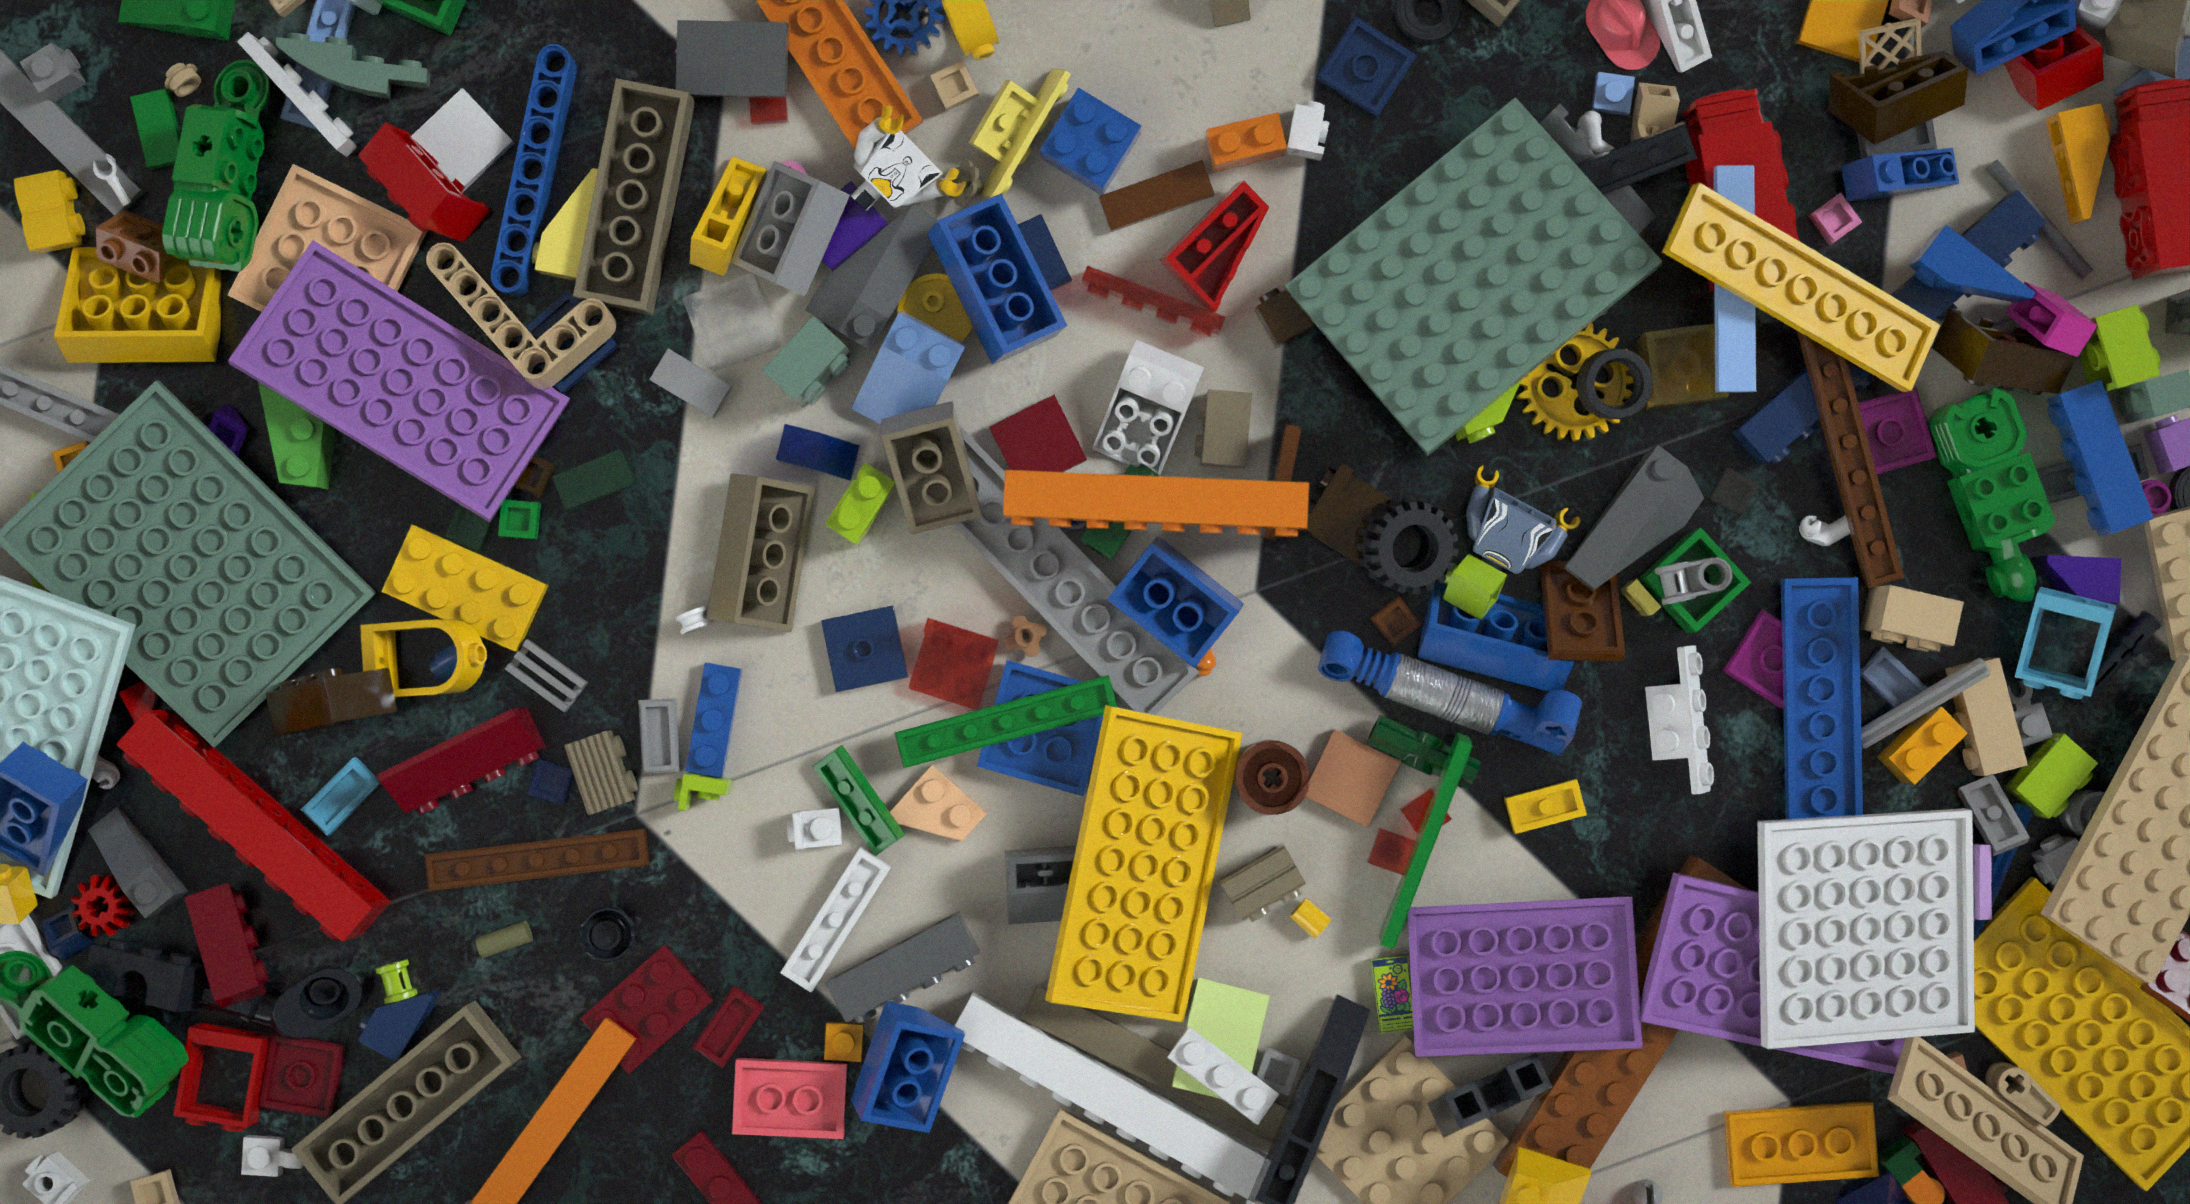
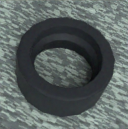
[1576,348,1653,419]

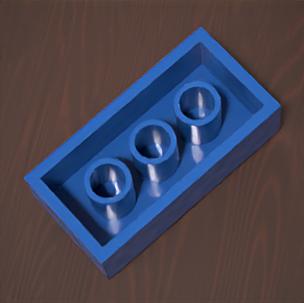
[927,193,1068,365]

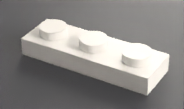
[1167,1027,1279,1125]

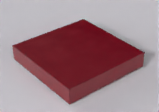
[989,394,1087,472]
[258,1032,347,1118]

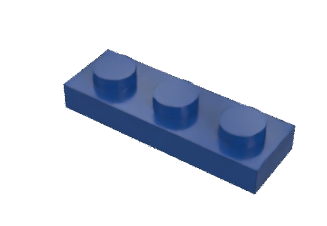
[685,662,743,778]

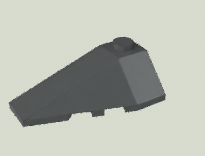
[805,204,938,350]
[1564,445,1704,590]

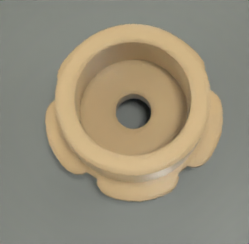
[165,63,201,97]

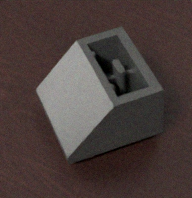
[1004,846,1076,924]

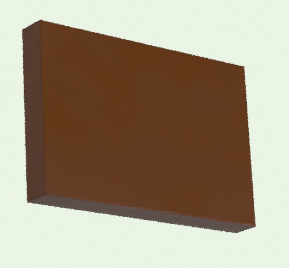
[1261,425,1301,541]
[1540,561,1625,661]

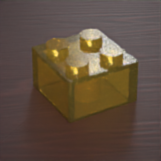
[1637,323,1729,410]

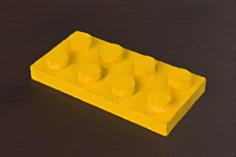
[381,525,548,652]

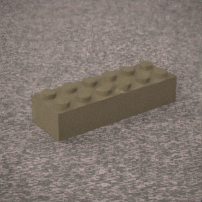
[573,78,695,316]
[291,1001,522,1204]

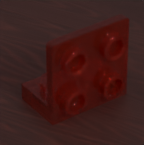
[909,618,1000,710]

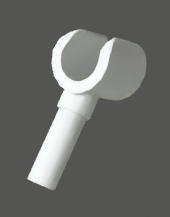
[93,154,131,206]

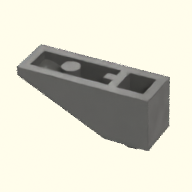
[88,806,188,918]

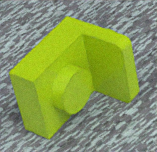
[674,772,732,811]

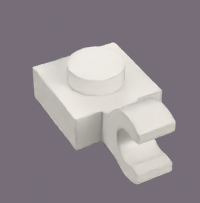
[241,1135,303,1177]

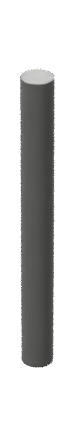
[1986,159,2093,279]

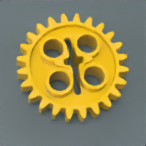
[1516,323,1634,441]

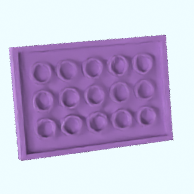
[1408,897,1643,1057]

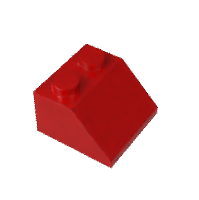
[2004,24,2104,111]

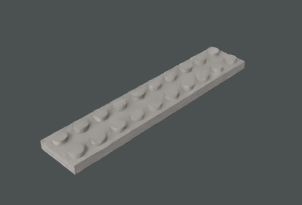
[953,426,1199,715]

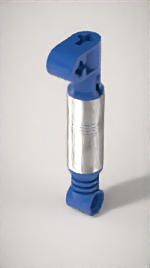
[1318,631,1582,756]

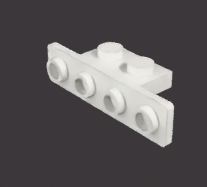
[1645,645,1714,794]

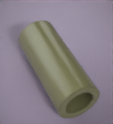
[475,920,533,958]

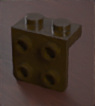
[1302,463,1391,564]

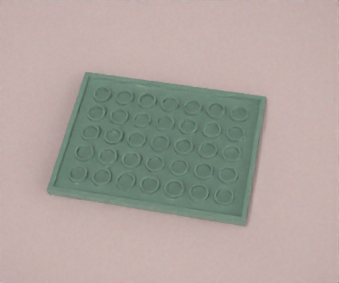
[1285,97,1662,456]
[0,380,376,748]

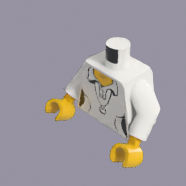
[851,105,967,211]

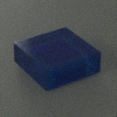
[527,759,574,805]

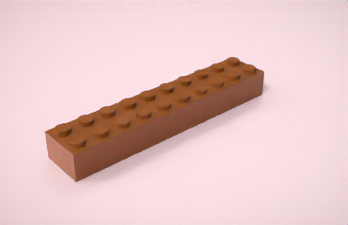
[1492,855,1747,1177]

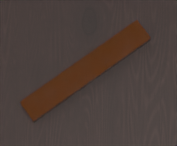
[424,828,650,891]

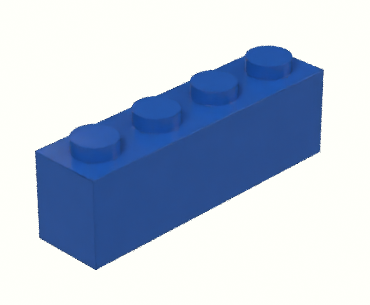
[2047,380,2154,536]

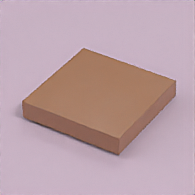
[1305,729,1400,828]

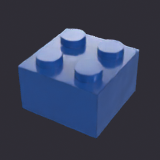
[1040,87,1142,195]

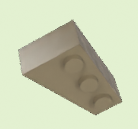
[2105,0,2190,79]

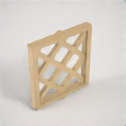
[1858,18,1922,74]

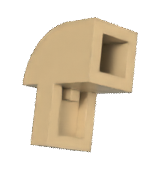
[1630,82,1680,142]

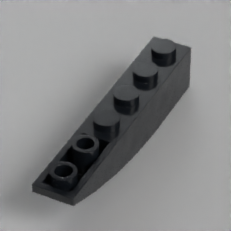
[1248,994,1370,1204]

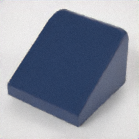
[41,904,95,960]

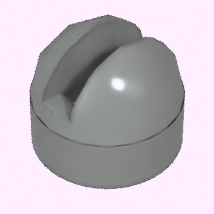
[1631,1179,1663,1204]

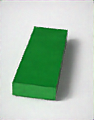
[812,745,905,856]

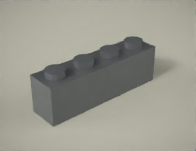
[826,912,979,1024]

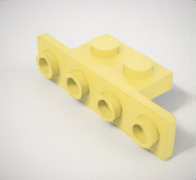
[968,68,1071,198]

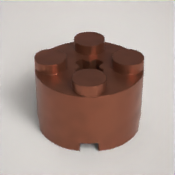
[1233,740,1310,815]

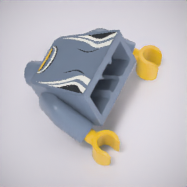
[1466,466,1580,574]

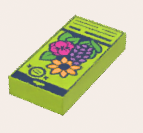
[1370,954,1414,1033]

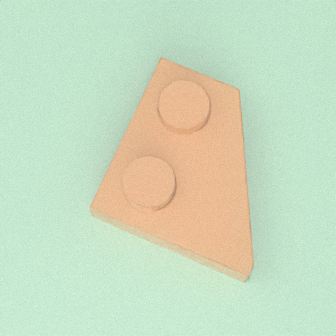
[890,764,987,841]

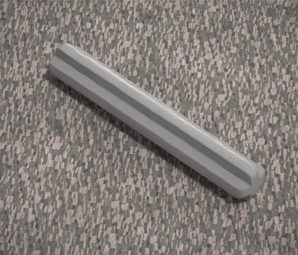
[1861,658,1990,749]

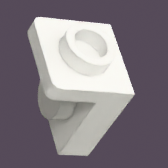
[787,807,843,850]

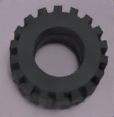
[1356,497,1458,594]
[0,1041,90,1139]

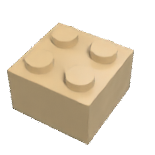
[1860,585,1964,652]

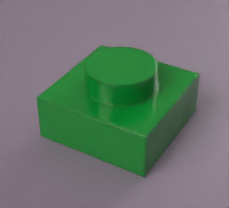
[498,500,541,540]

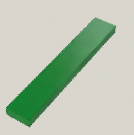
[894,675,1118,768]
[1379,732,1473,949]

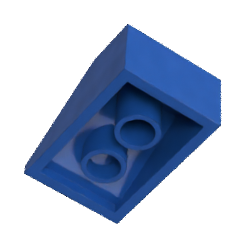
[0,742,88,877]

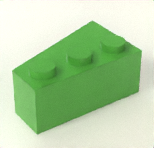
[258,382,335,490]

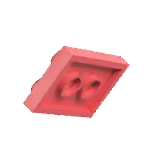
[732,1058,848,1139]

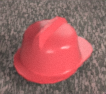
[1585,0,1660,70]

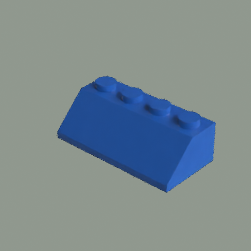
[1418,581,1574,692]

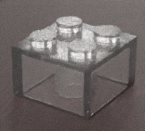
[682,272,782,372]

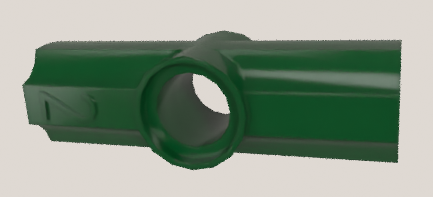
[1367,715,1481,790]

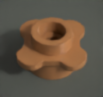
[1005,615,1047,657]

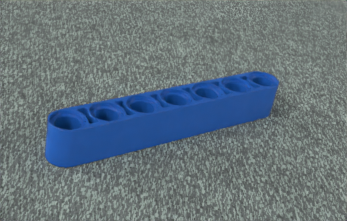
[491,44,577,298]

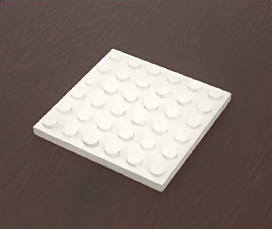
[1758,808,1975,1049]

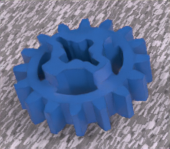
[864,0,944,57]

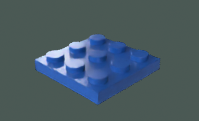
[977,660,1103,796]

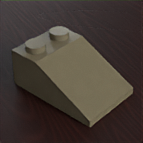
[881,401,983,535]

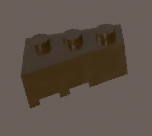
[1828,51,1968,145]
[1931,308,2077,395]
[266,668,397,736]

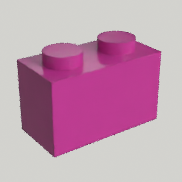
[2005,282,2097,357]

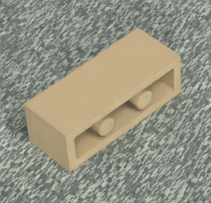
[1945,657,2028,776]

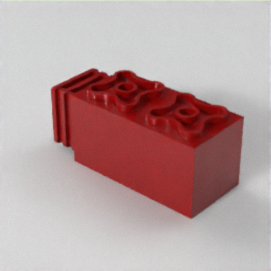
[2108,78,2190,280]
[1682,89,1800,292]

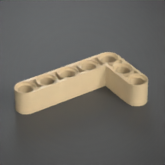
[426,242,616,389]

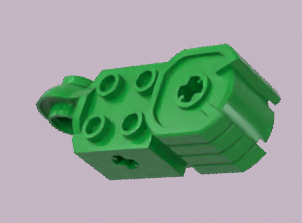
[162,59,270,272]
[1928,387,2056,602]
[0,951,189,1118]

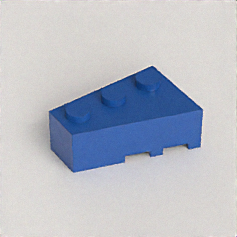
[1951,0,2076,75]

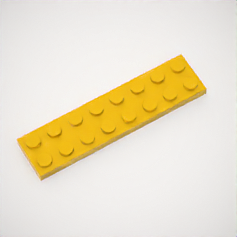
[1662,183,1940,392]

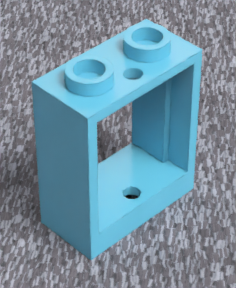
[2015,587,2117,699]

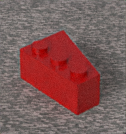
[358,122,491,242]
[1159,181,1269,312]

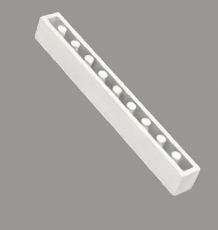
[954,991,1267,1204]

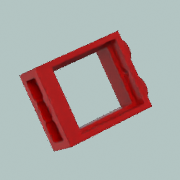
[173,1023,270,1132]

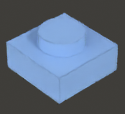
[1591,72,1635,116]

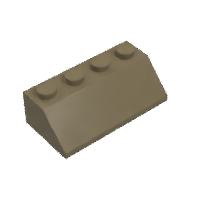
[707,473,815,632]

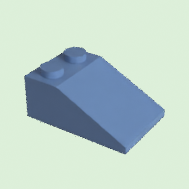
[851,311,967,424]

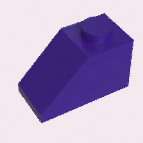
[2035,555,2121,604]

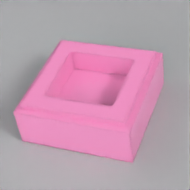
[1808,193,1862,245]

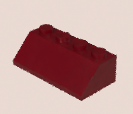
[377,708,546,816]

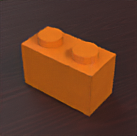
[1205,112,1287,173]

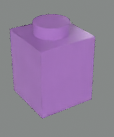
[2144,414,2190,474]

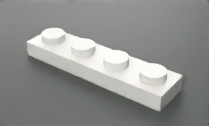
[237,32,357,157]
[780,847,892,993]

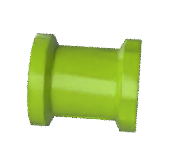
[375,959,418,1004]

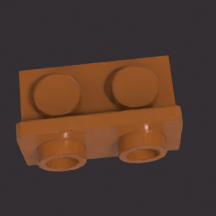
[96,210,174,283]

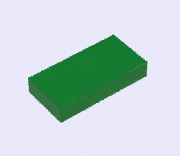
[130,88,181,170]

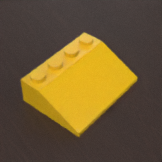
[54,247,221,363]

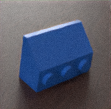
[1107,536,1244,668]
[851,1001,965,1133]

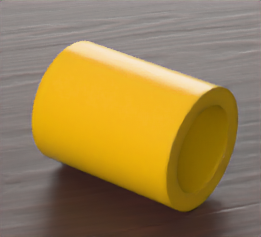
[1289,898,1331,939]

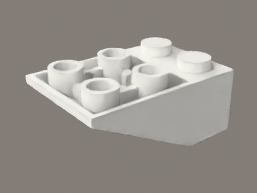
[1092,340,1204,476]

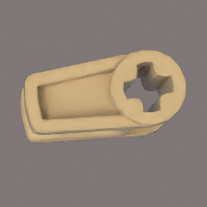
[1985,1061,2061,1126]

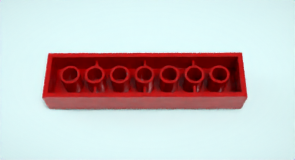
[116,709,392,942]

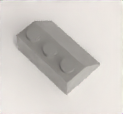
[730,161,850,297]

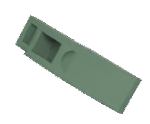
[276,33,430,99]

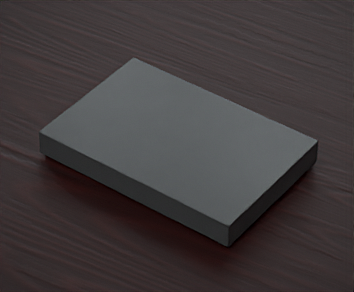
[676,20,789,98]

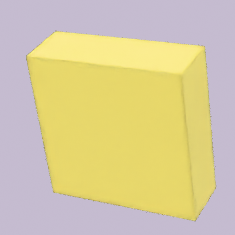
[1621,579,1661,616]

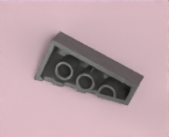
[1540,104,1656,234]

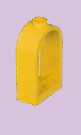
[940,0,999,61]
[360,619,487,697]

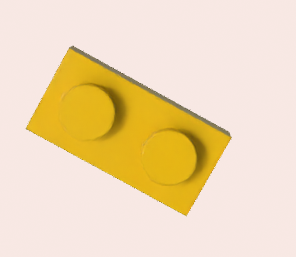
[1504,779,1587,834]

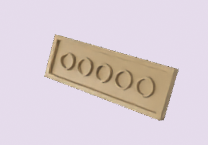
[1888,1037,2084,1204]

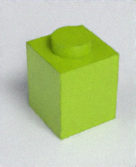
[1443,554,1507,620]

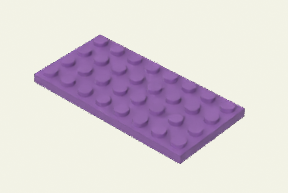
[228,240,570,522]
[1640,873,1905,1074]

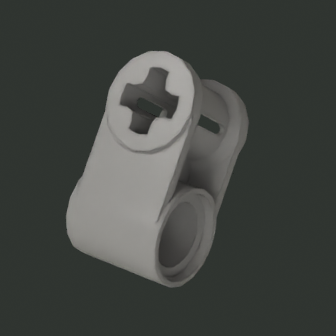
[1654,558,1732,605]

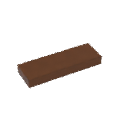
[1099,160,1215,232]

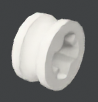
[675,606,712,635]

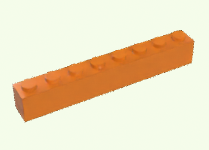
[1003,470,1309,537]

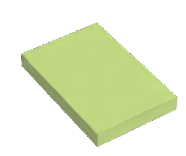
[1171,978,1270,1100]

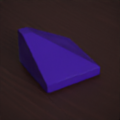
[208,403,249,457]

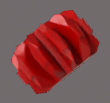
[70,874,138,937]

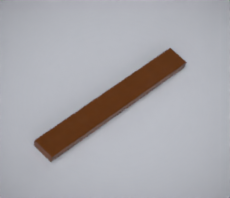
[1797,331,1904,588]

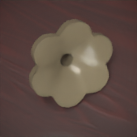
[948,159,984,206]

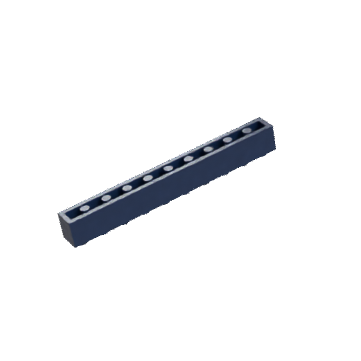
[1731,190,2047,465]

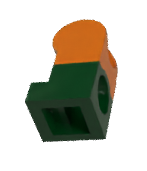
[1878,1135,1945,1204]

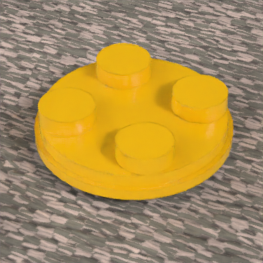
[897,273,973,342]

